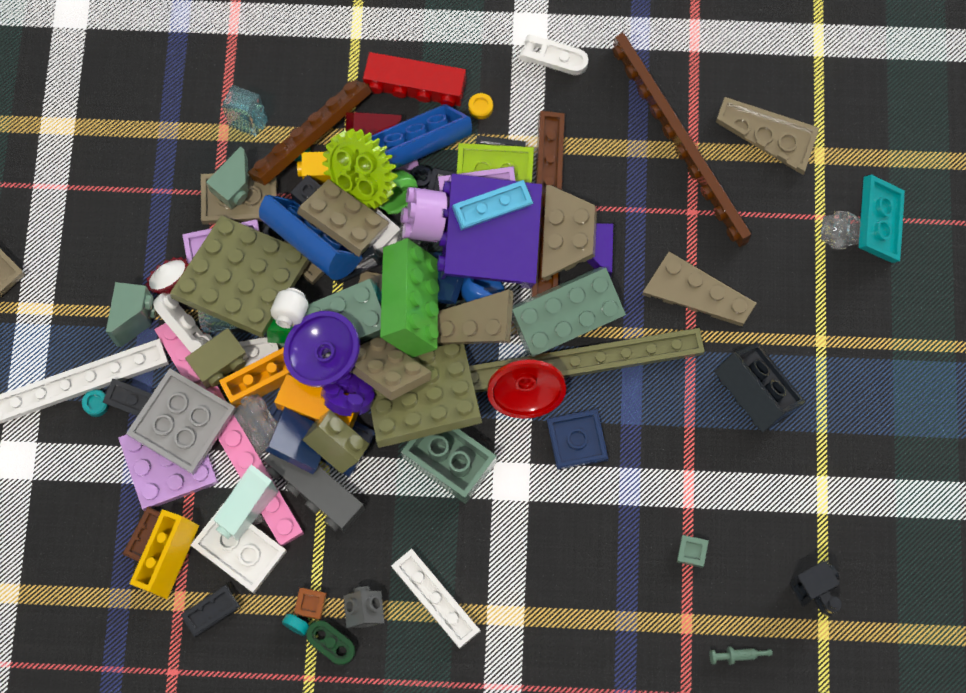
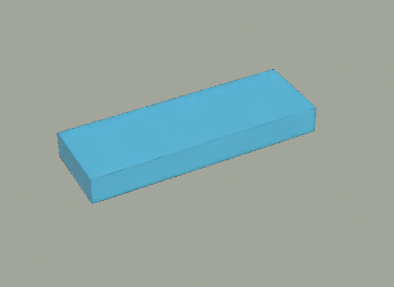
[452,180,533,230]

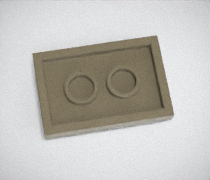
[201,173,277,224]
[297,179,390,257]
[351,336,431,401]

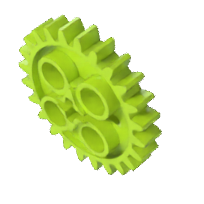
[322,129,398,209]

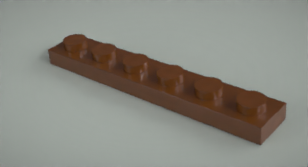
[247,80,372,185]

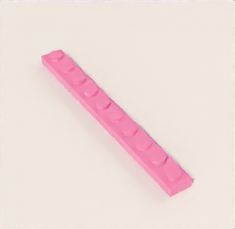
[154,323,304,547]

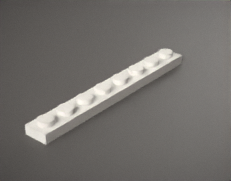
[0,339,169,424]

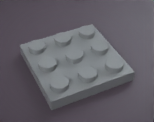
[126,368,237,475]

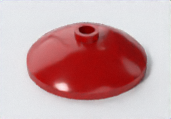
[487,359,566,419]

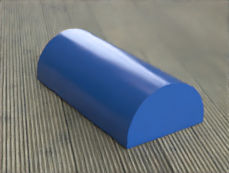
[372,104,472,171]
[259,195,363,280]

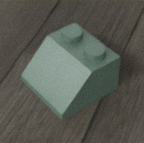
[106,282,157,347]

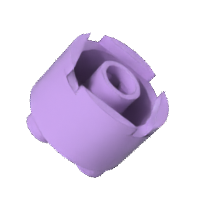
[400,187,447,242]

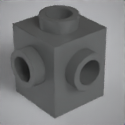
[343,587,384,628]

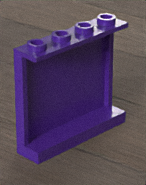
[437,174,542,289]

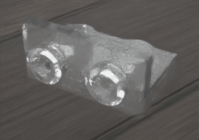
[233,394,277,455]

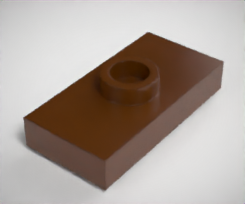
[123,506,160,562]

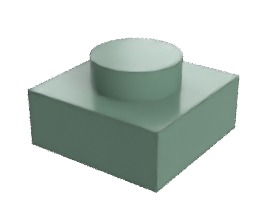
[677,535,709,568]

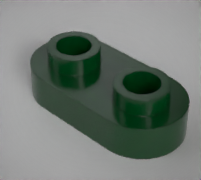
[307,621,355,666]

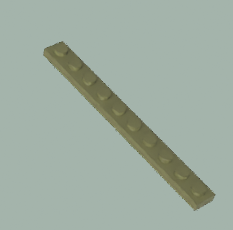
[469,328,705,393]

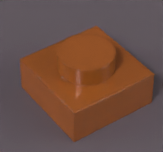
[294,588,327,620]

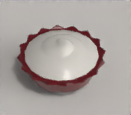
[145,257,189,295]

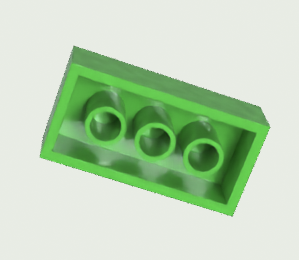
[380,238,439,358]

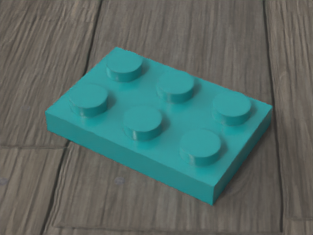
[859,175,905,263]

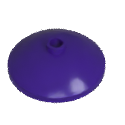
[283,311,360,387]

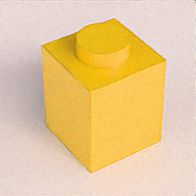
[297,152,331,185]

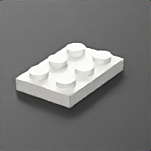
[191,503,287,594]

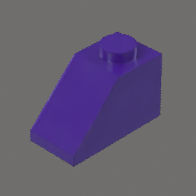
[587,223,613,278]

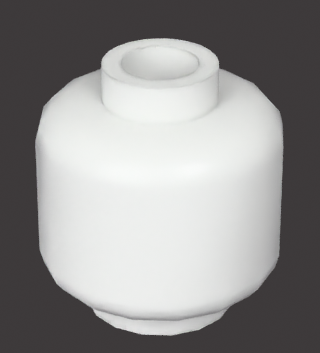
[271,288,309,328]

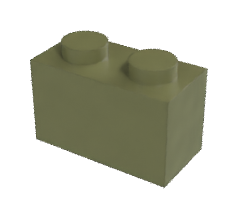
[185,328,249,389]
[302,410,369,474]

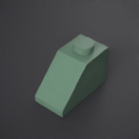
[206,146,249,210]

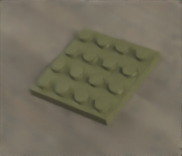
[170,215,310,338]
[371,344,482,448]

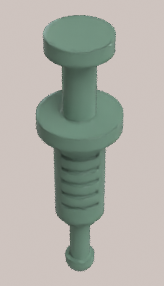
[710,647,773,665]

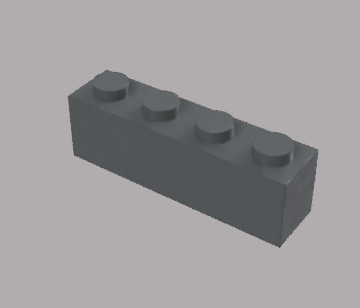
[264,454,365,533]

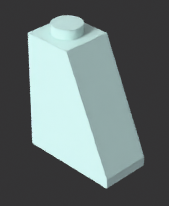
[213,464,278,541]

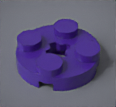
[321,372,374,416]

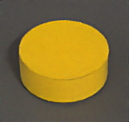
[468,93,493,119]

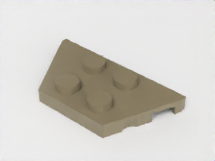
[542,185,597,280]

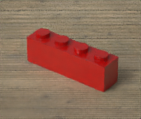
[363,52,466,107]

